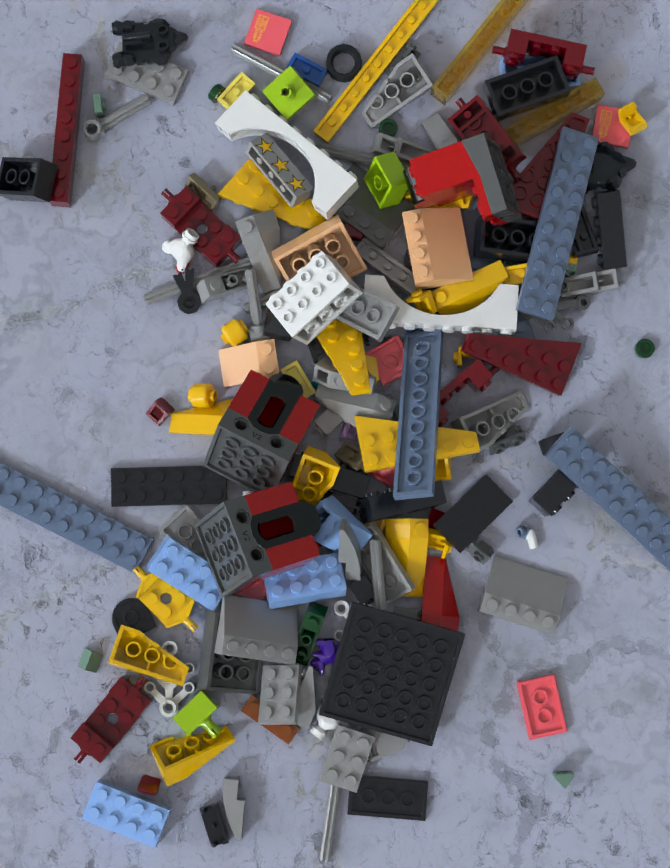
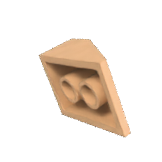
[219,339,281,388]

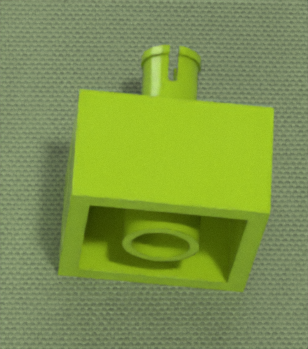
[262,66,318,121]
[364,152,415,209]
[172,690,222,739]

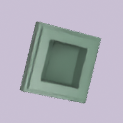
[78,648,103,673]
[552,771,574,789]

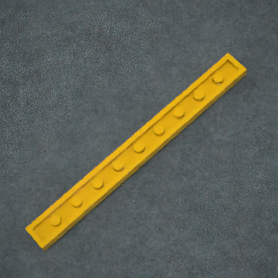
[313,0,440,144]

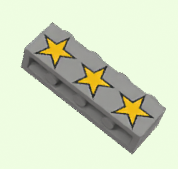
[245,133,314,208]

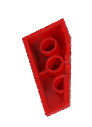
[421,556,460,631]

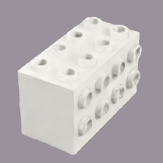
[266,251,363,345]

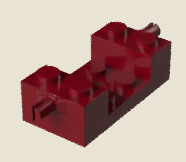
[492,28,595,80]
[447,95,527,182]
[160,186,242,268]
[438,359,500,427]
[70,676,153,764]

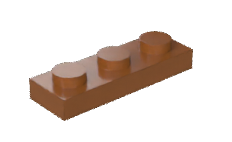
[241,694,300,744]

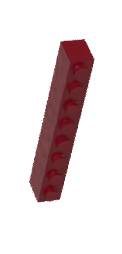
[49,53,85,208]

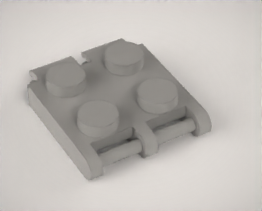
[355,725,410,763]

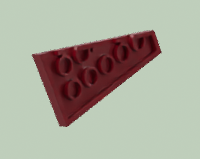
[512,112,590,221]
[461,333,582,396]

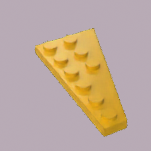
[354,416,480,473]

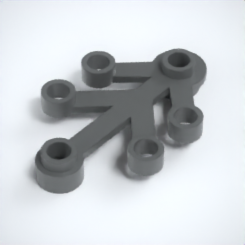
[519,280,590,332]

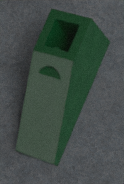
[296,602,328,666]

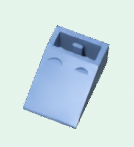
[302,495,374,553]

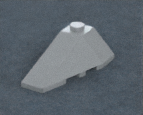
[361,53,436,128]
[235,209,282,294]
[314,384,397,428]
[450,390,529,454]

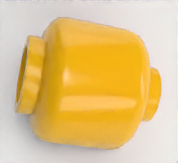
[220,318,249,347]
[188,383,218,408]

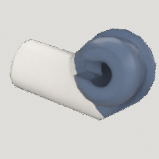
[515,525,539,549]

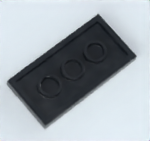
[433,474,513,553]
[347,775,428,821]

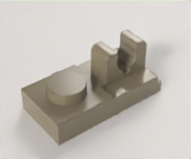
[184,172,222,211]
[334,441,364,471]

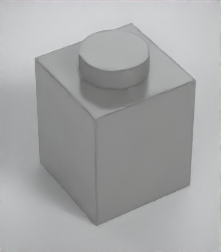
[314,409,344,436]

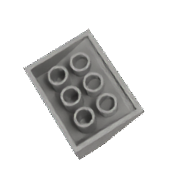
[478,556,568,635]
[214,595,298,665]

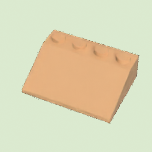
[402,208,474,290]
[271,215,367,281]

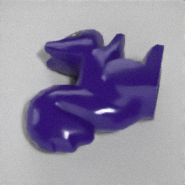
[310,638,339,676]

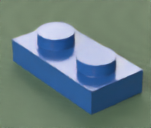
[286,53,328,87]

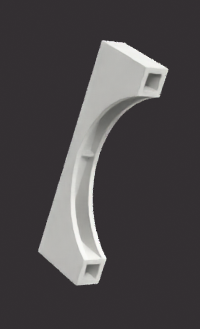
[215,90,359,220]
[364,275,519,337]

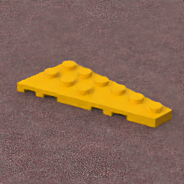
[218,158,333,231]
[316,319,371,396]

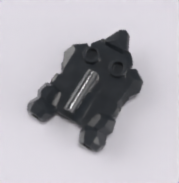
[112,18,188,68]
[585,142,637,194]

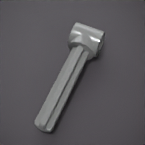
[83,95,151,142]
[245,269,270,343]

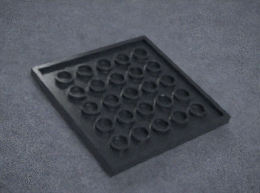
[319,601,465,746]

